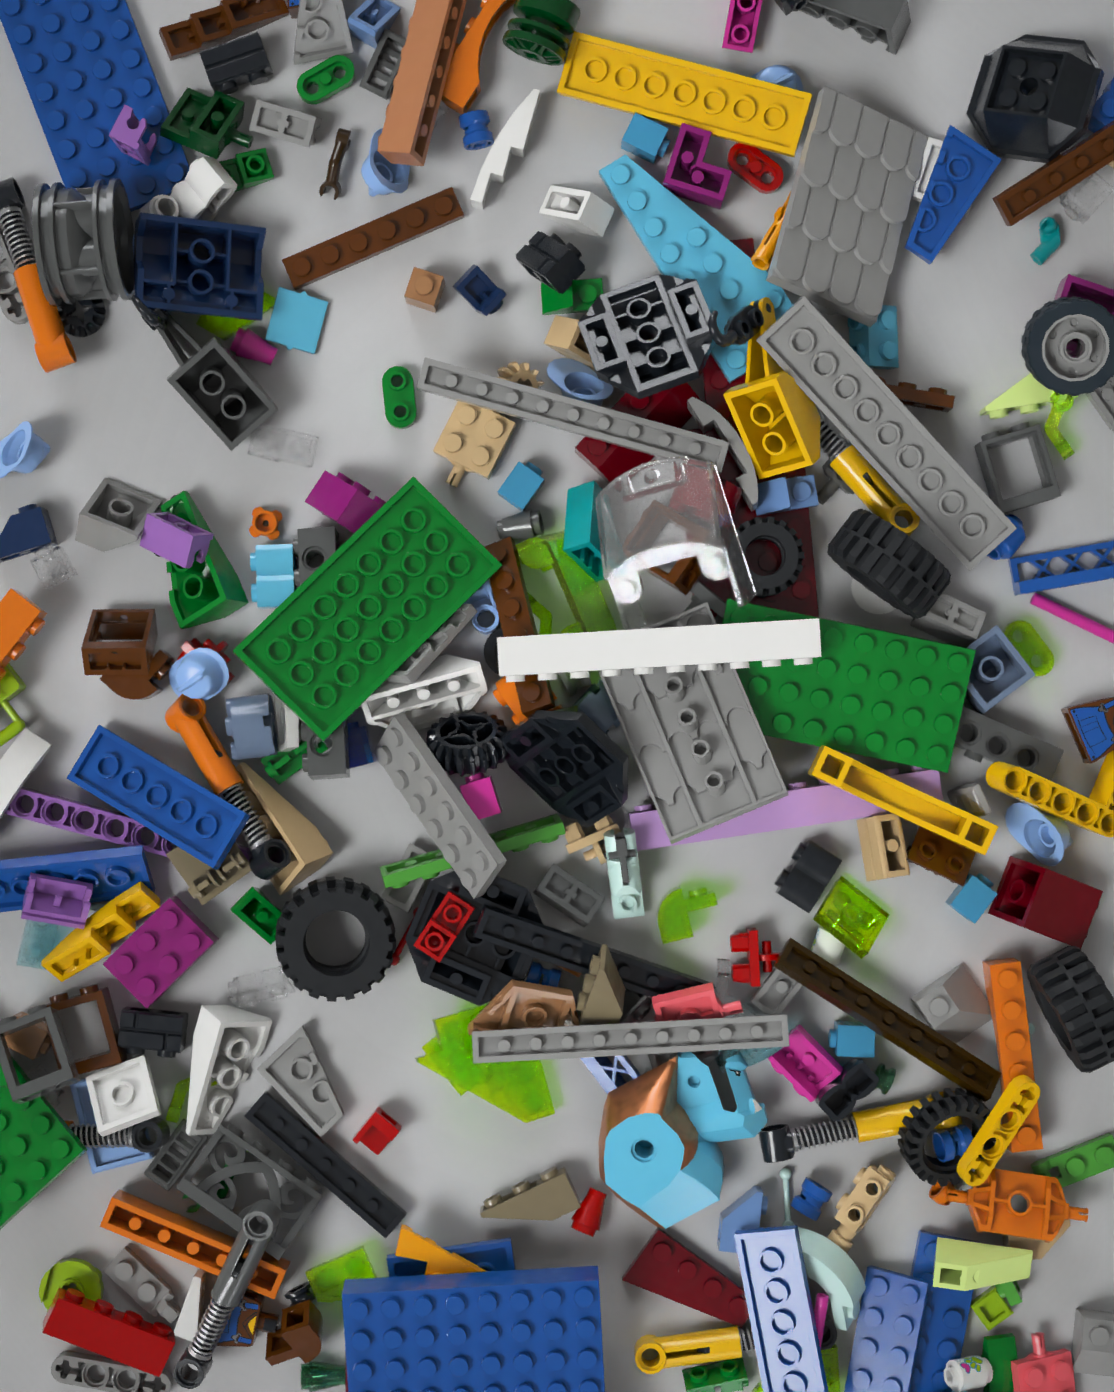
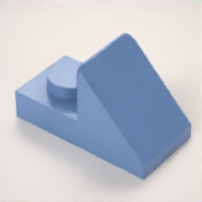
[755,474,819,516]

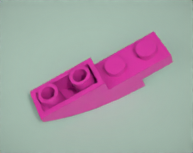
[722,0,762,53]

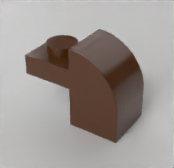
[100,649,174,700]
[265,1300,323,1366]

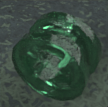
[874,1063,896,1095]

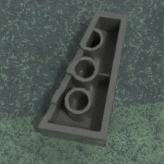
[800,0,911,55]

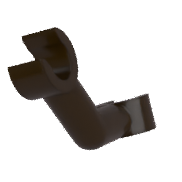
[319,128,351,200]

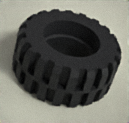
[827,509,951,619]
[275,876,396,1002]
[1027,946,1114,1073]

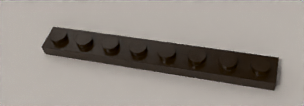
[774,938,1002,1102]

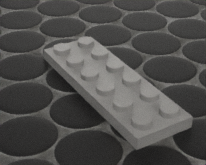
[373,712,507,899]

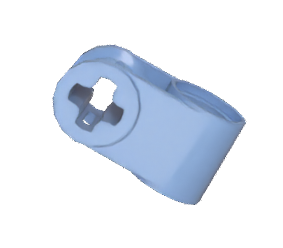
[464,580,500,635]

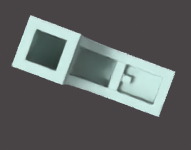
[788,1225,866,1331]

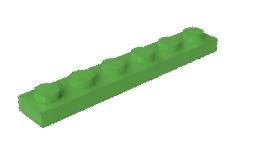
[379,813,566,888]

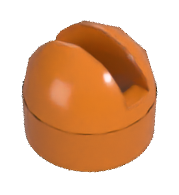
[929,1181,956,1206]

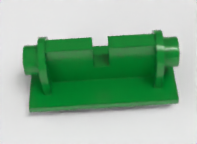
[260,739,329,785]
[682,1357,749,1392]

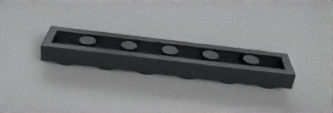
[245,1091,407,1239]

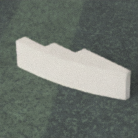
[470,89,540,210]

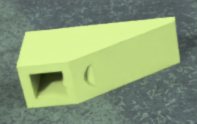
[979,373,1078,419]
[933,1237,1033,1291]

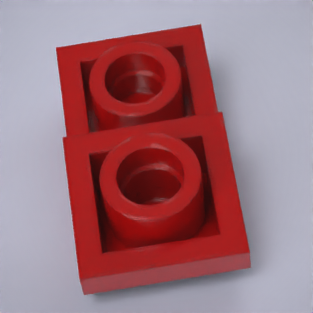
[413,890,476,963]

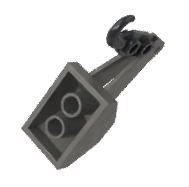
[131,295,278,451]

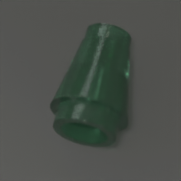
[300,1361,346,1392]

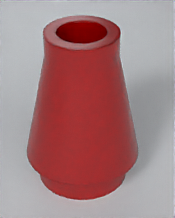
[571,1187,607,1237]

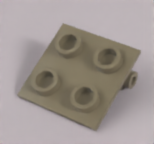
[166,843,251,906]

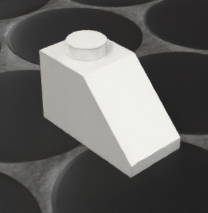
[539,185,615,237]

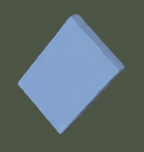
[70,1078,154,1174]

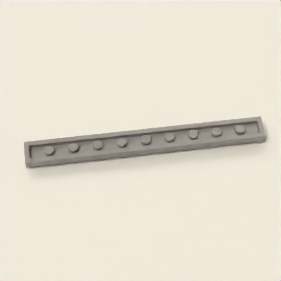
[417,357,730,474]
[472,1014,789,1064]

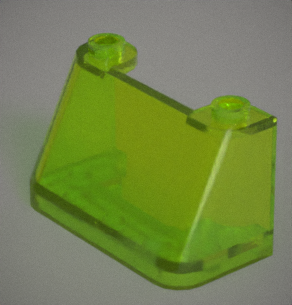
[515,530,617,634]

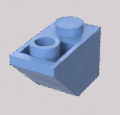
[717,1186,768,1253]

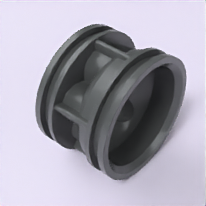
[32,178,135,305]

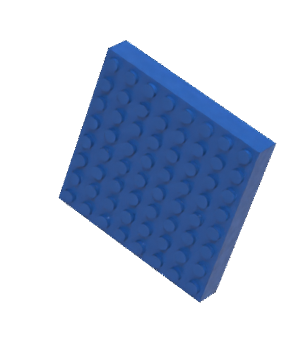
[342,1265,605,1392]

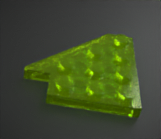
[415,1002,555,1123]

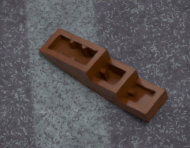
[159,0,289,61]

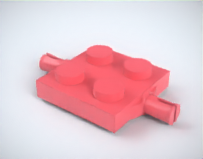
[651,982,743,1022]
[1011,1332,1076,1392]

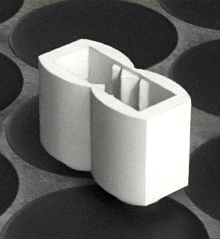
[170,157,237,221]

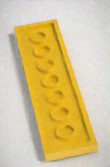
[557,31,813,158]

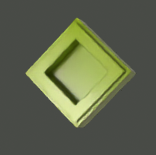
[971,1285,1014,1331]

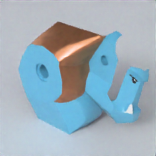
[598,1052,768,1229]

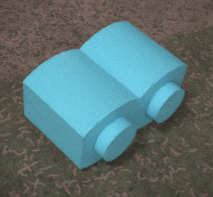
[250,544,297,609]

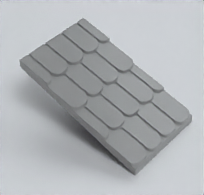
[766,86,927,327]
[598,602,788,844]

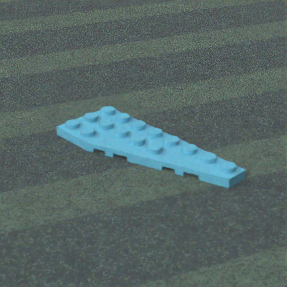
[599,155,792,383]

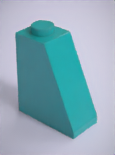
[563,481,623,582]

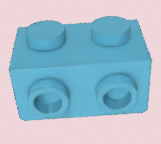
[848,305,899,370]

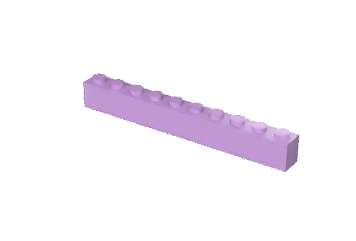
[628,766,944,851]

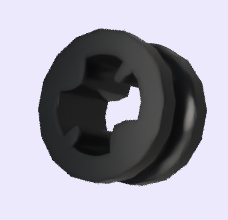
[284,1282,316,1307]

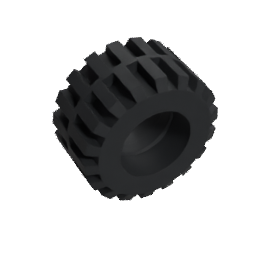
[723,517,805,597]

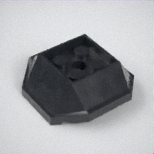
[966,34,1105,163]
[578,274,715,399]
[500,705,629,828]
[405,871,544,1006]

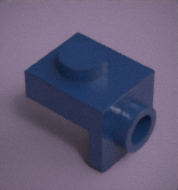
[452,264,507,316]

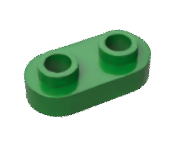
[297,55,355,104]
[382,366,417,429]

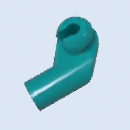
[1030,217,1061,265]

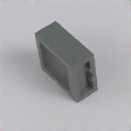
[974,422,1061,514]
[0,1004,81,1104]

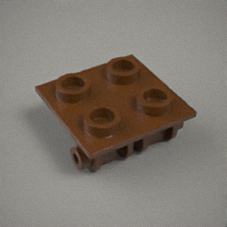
[906,826,976,886]

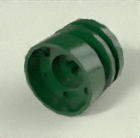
[502,0,581,66]

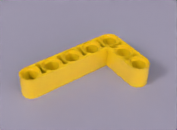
[986,750,1114,838]

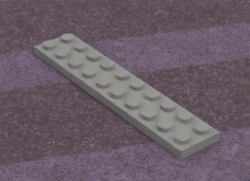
[756,296,1017,571]

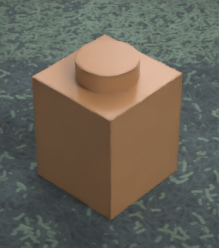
[404,267,445,313]
[5,1011,52,1060]

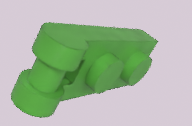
[1030,1133,1114,1188]

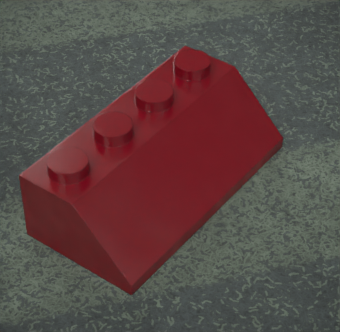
[575,383,702,494]

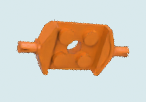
[946,1168,1089,1243]

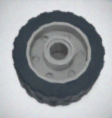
[1021,296,1114,396]

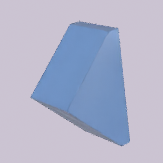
[347,0,401,49]

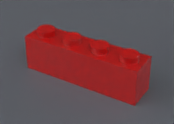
[42,1288,175,1377]

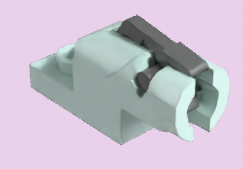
[604,828,645,919]

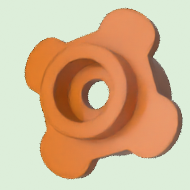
[249,507,283,540]

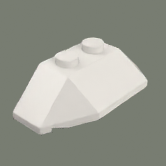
[361,654,488,730]

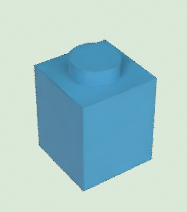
[621,112,671,164]
[498,462,545,512]
[945,873,997,923]
[828,1021,875,1058]

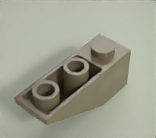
[576,944,625,1025]
[480,1167,581,1221]

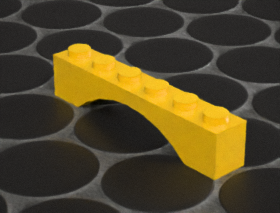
[807,745,999,855]

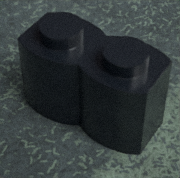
[774,840,842,913]
[815,1057,879,1122]

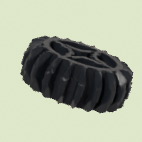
[426,710,508,777]

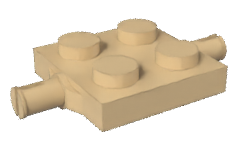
[433,401,517,488]

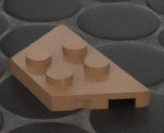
[467,980,580,1035]

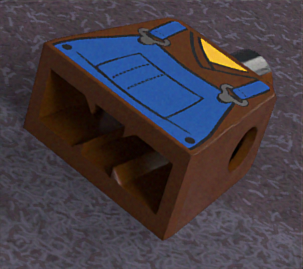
[1061,697,1114,764]
[208,1289,279,1347]

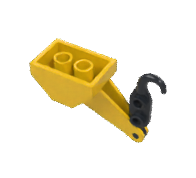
[708,297,820,480]

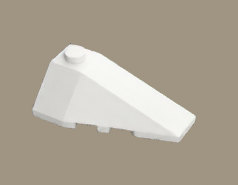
[186,1005,272,1136]

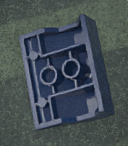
[134,212,266,321]

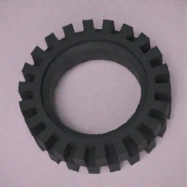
[898,1088,996,1186]

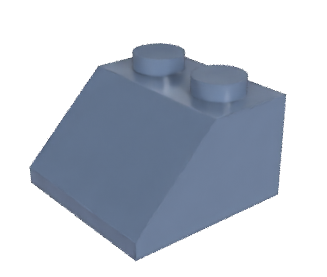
[965,625,1036,714]

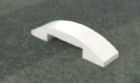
[0,728,52,819]

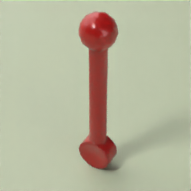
[391,907,418,966]

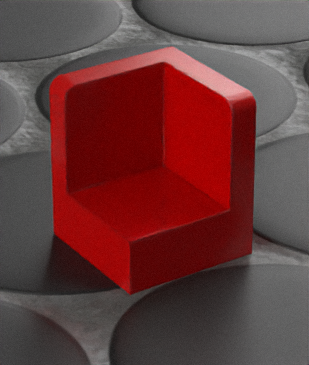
[352,1107,402,1155]

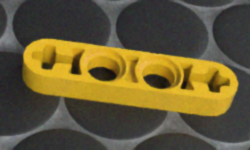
[956,1075,1040,1187]

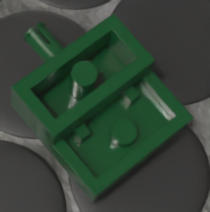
[160,87,253,159]

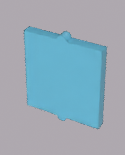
[265,287,328,354]

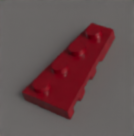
[622,1227,749,1328]

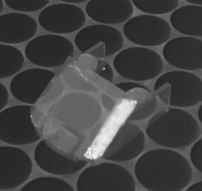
[595,456,756,630]

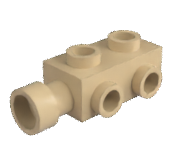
[827,1164,896,1253]

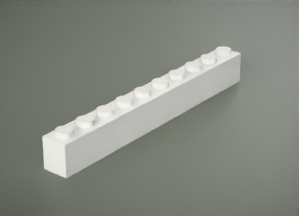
[497,618,822,683]

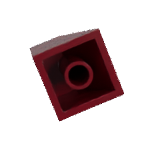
[988,856,1103,949]

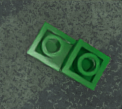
[219,148,274,192]
[981,1333,1018,1392]

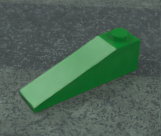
[161,491,249,629]

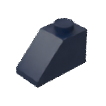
[0,504,58,563]

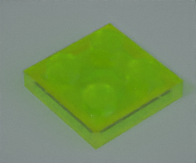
[813,876,889,959]

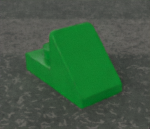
[541,278,603,315]
[230,886,282,945]

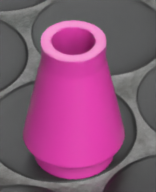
[229,327,278,366]

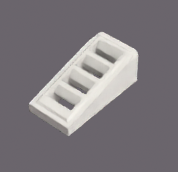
[174,1269,206,1342]

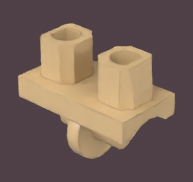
[564,815,621,865]

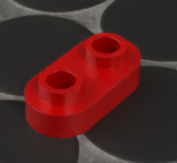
[727,143,784,194]

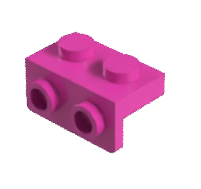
[768,1024,843,1102]

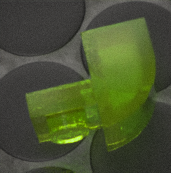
[656,886,718,944]

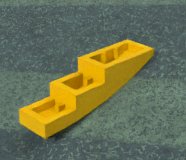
[41,881,160,982]

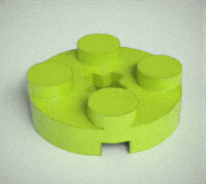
[39,1258,104,1312]

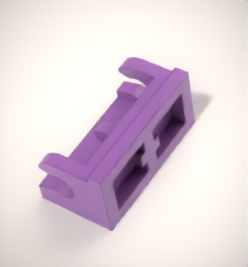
[109,105,157,166]
[139,512,214,569]
[21,873,93,929]

